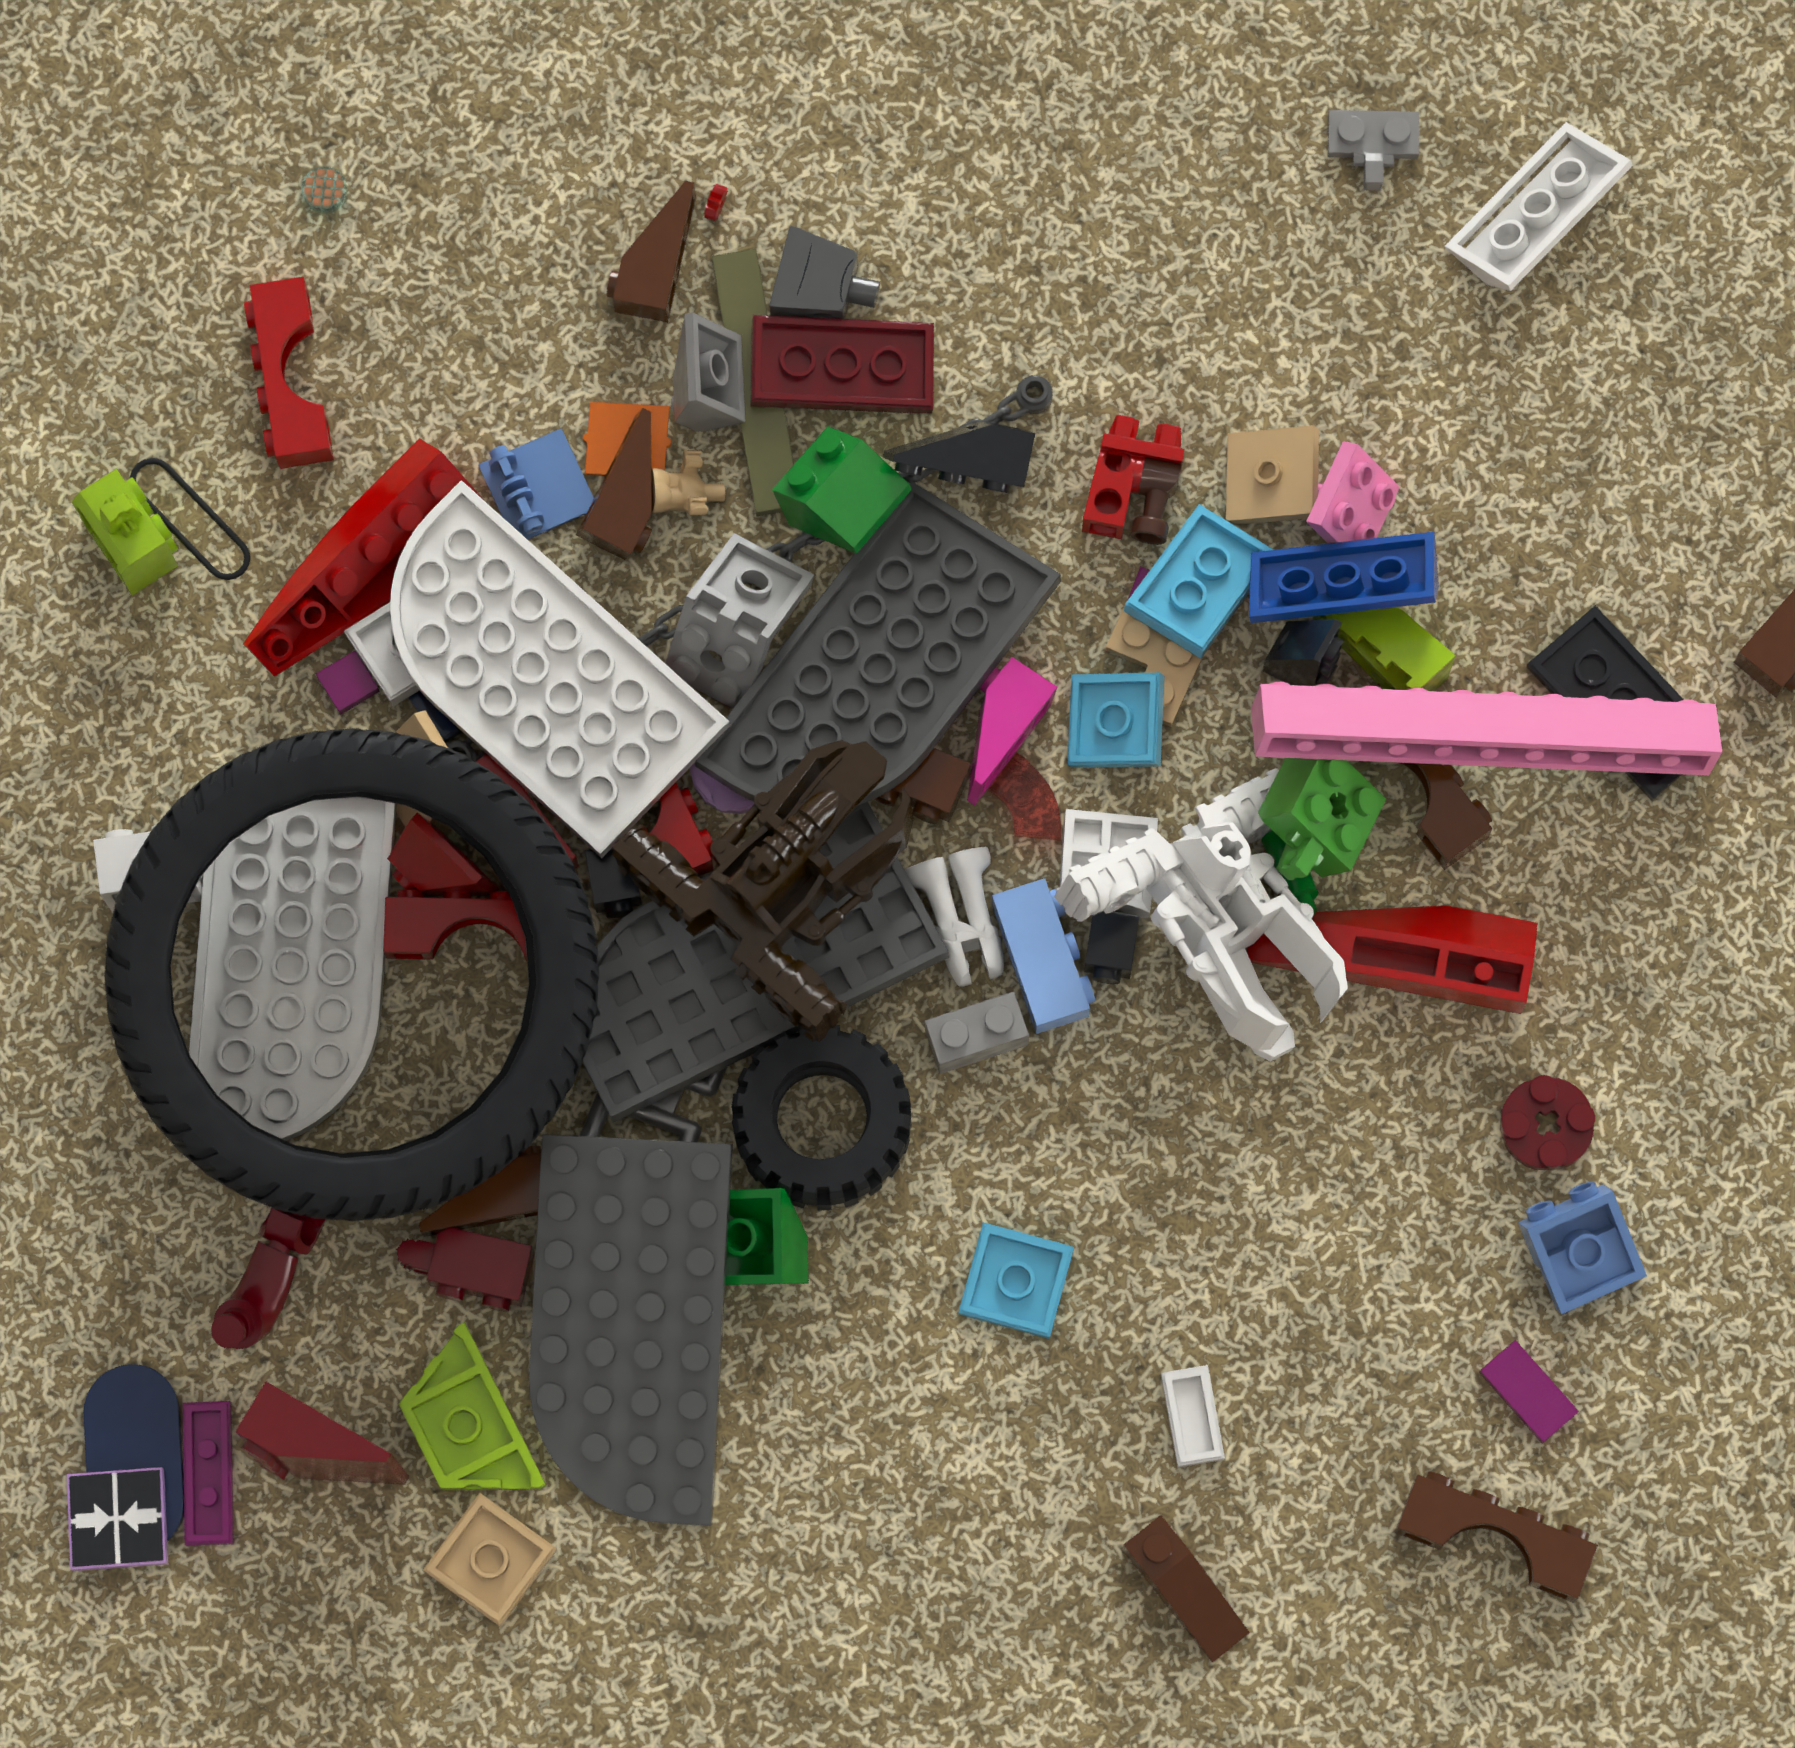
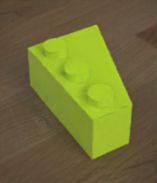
[1312,607,1456,691]

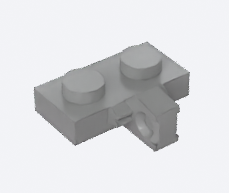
[1328,110,1419,191]

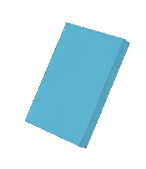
[1124,504,1274,659]

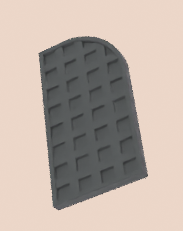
[582,802,949,1123]

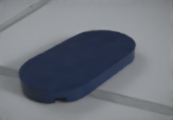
[83,1364,184,1543]

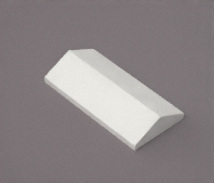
[1445,122,1633,291]

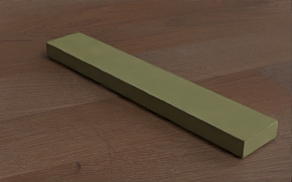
[712,249,794,517]

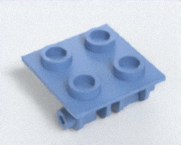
[478,428,594,540]

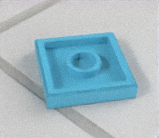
[1067,672,1164,768]
[958,1222,1074,1339]

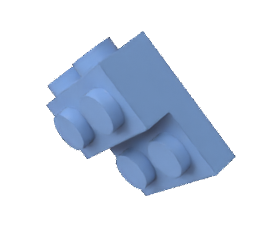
[1518,1182,1647,1314]

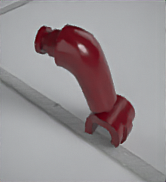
[211,1208,326,1349]

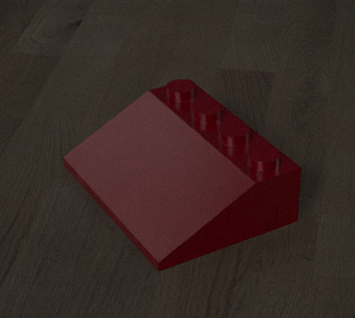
[235,1381,410,1485]

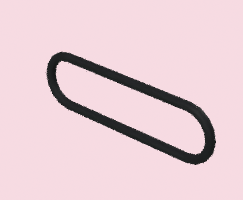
[130,458,251,580]

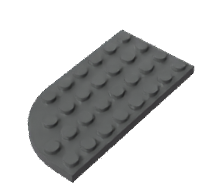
[695,481,1061,806]
[529,1134,733,1526]

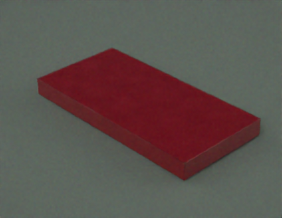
[750,315,934,413]

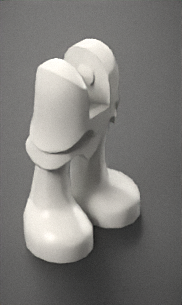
[905,847,1004,987]

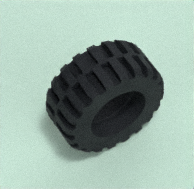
[731,1025,911,1211]

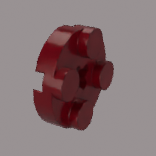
[1500,1075,1595,1171]

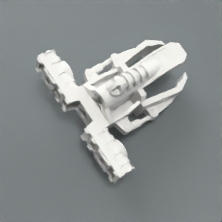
[1054,768,1348,1062]

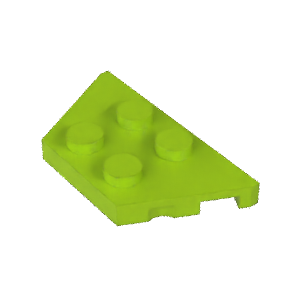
[399,1322,546,1490]

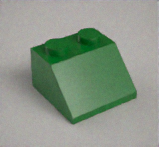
[772,426,912,554]

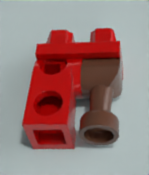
[1082,415,1185,545]

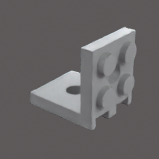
[665,533,815,708]

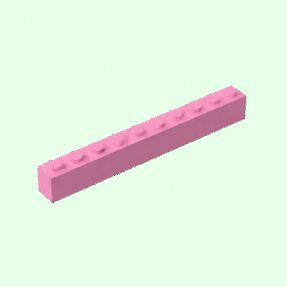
[1251,682,1722,776]

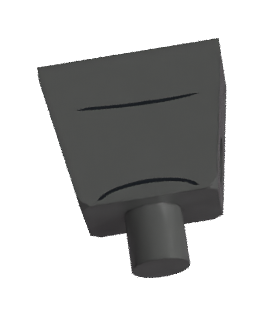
[769,226,880,319]

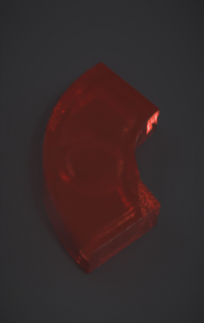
[987,752,1061,841]

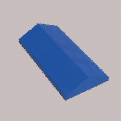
[1249,532,1439,623]

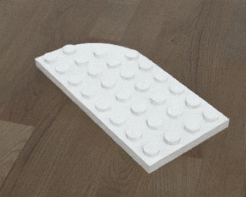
[390,480,730,858]
[189,797,396,1141]

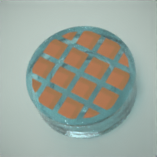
[301,166,348,214]

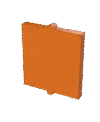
[583,402,672,476]

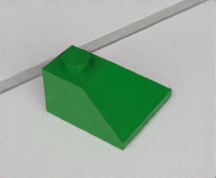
[725,1188,809,1286]

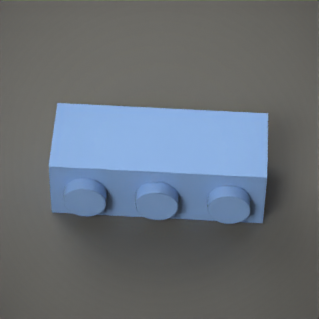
[992,878,1095,1034]

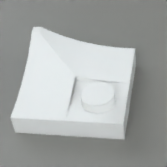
[1060,809,1158,918]

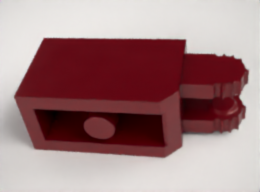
[396,1227,535,1312]

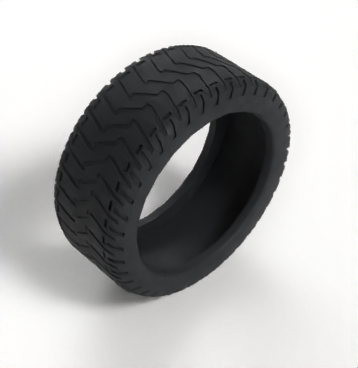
[104,728,599,1221]

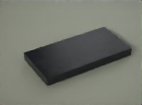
[1526,605,1721,801]

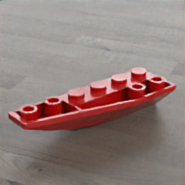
[243,438,485,677]
[1247,905,1538,1014]

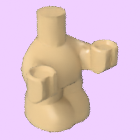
[651,450,725,515]

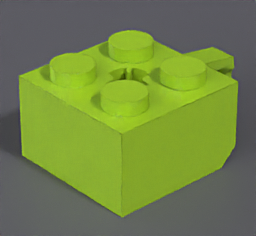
[72,468,178,596]

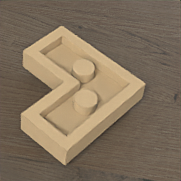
[1106,606,1203,727]

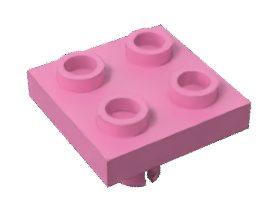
[1306,441,1400,544]

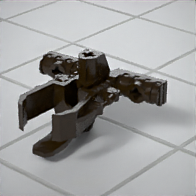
[612,740,914,1042]

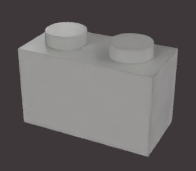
[925,992,1029,1074]

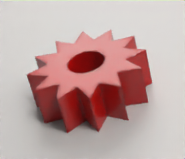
[704,184,728,221]

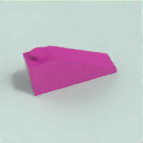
[967,657,1058,806]

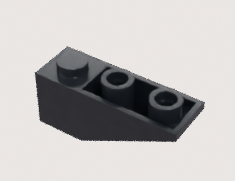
[883,421,1035,493]
[1263,619,1344,686]

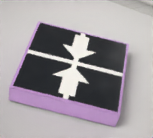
[67,1467,168,1571]

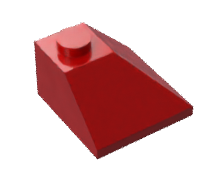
[387,813,499,896]

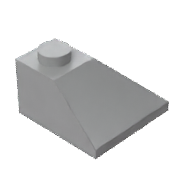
[671,312,745,432]

